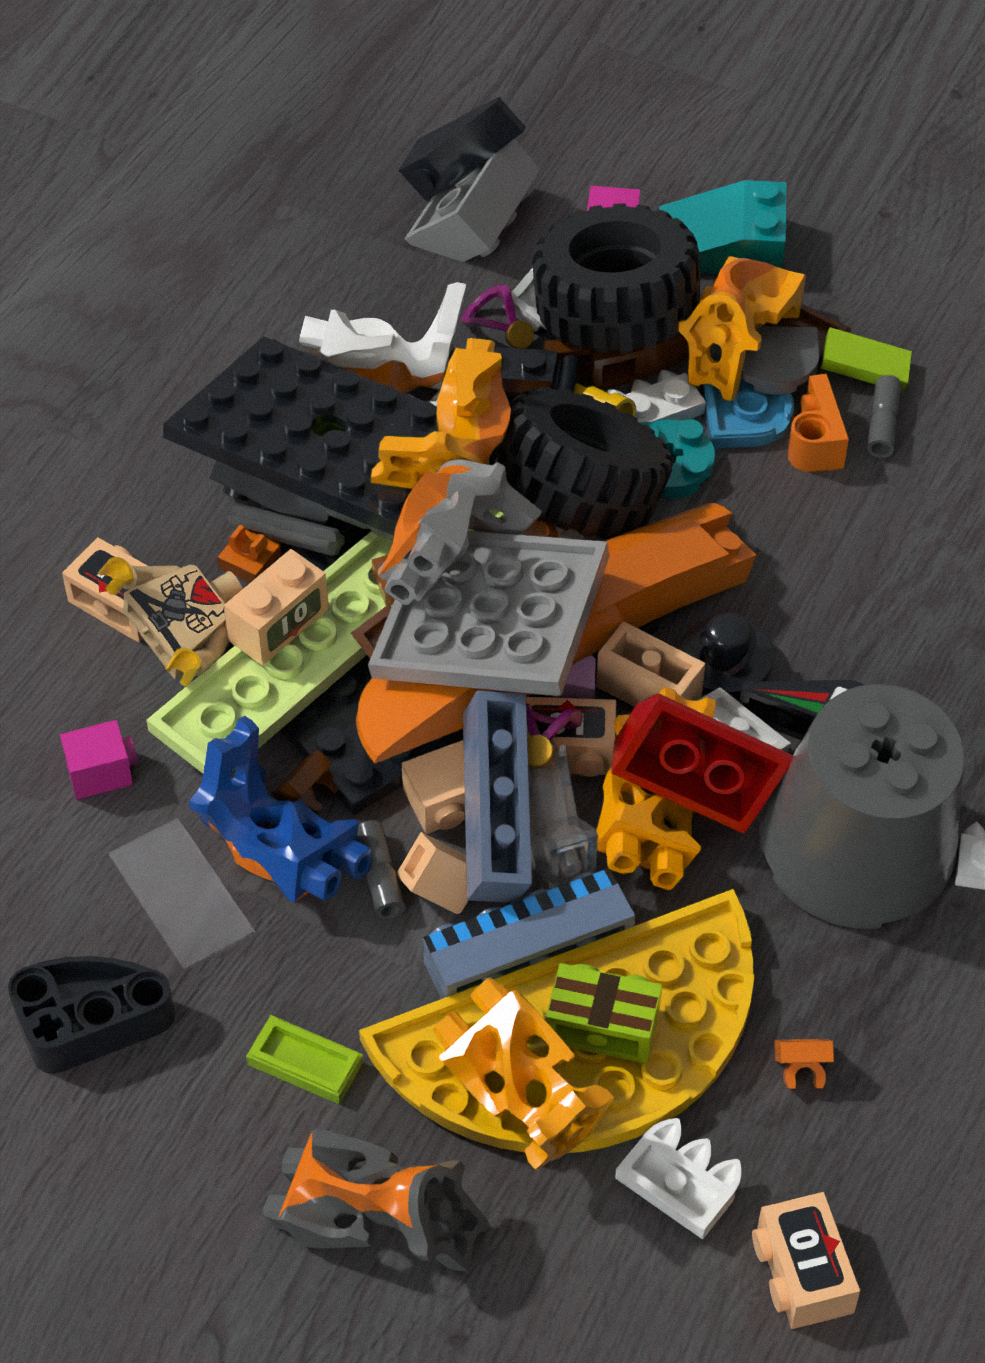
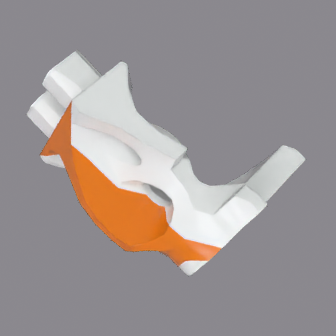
[299,282,466,394]

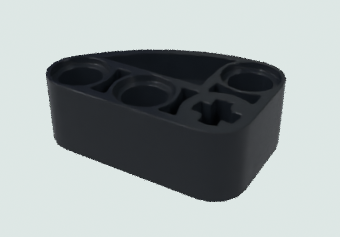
[8,956,176,1074]

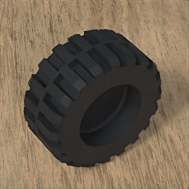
[532,203,700,353]
[489,387,673,539]

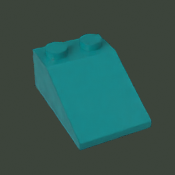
[659,180,787,275]

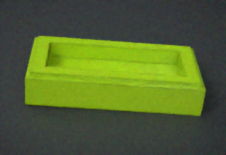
[820,327,912,392]
[246,1015,363,1105]

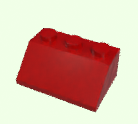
[611,693,793,834]

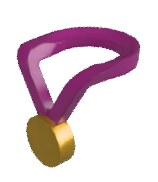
[461,285,534,349]
[526,703,583,769]

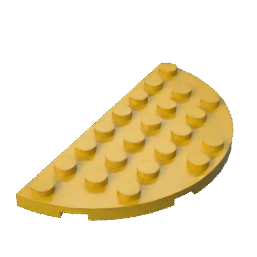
[359,889,754,1153]

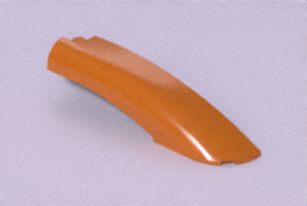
[356,503,757,764]

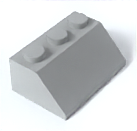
[405,139,541,262]

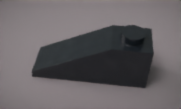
[398,97,526,200]

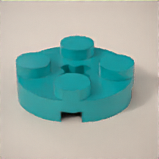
[641,419,715,499]

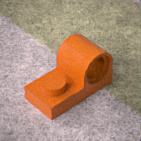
[788,374,849,472]

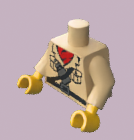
[98,557,243,686]

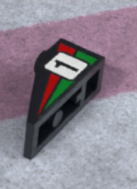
[740,680,865,741]

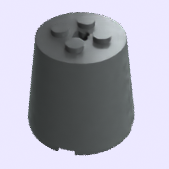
[759,684,964,929]

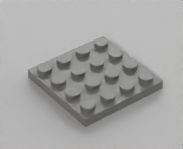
[368,531,610,696]

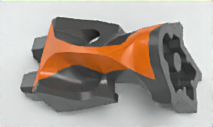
[263,1128,490,1272]

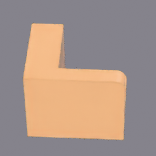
[396,832,469,914]

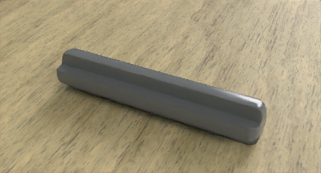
[227,504,345,556]

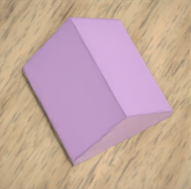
[553,655,596,699]

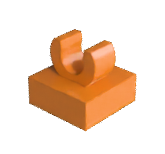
[217,524,282,583]
[774,1039,834,1089]

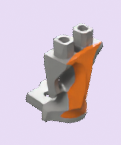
[378,459,542,605]

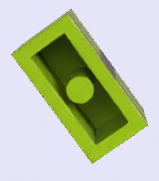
[545,963,662,1064]

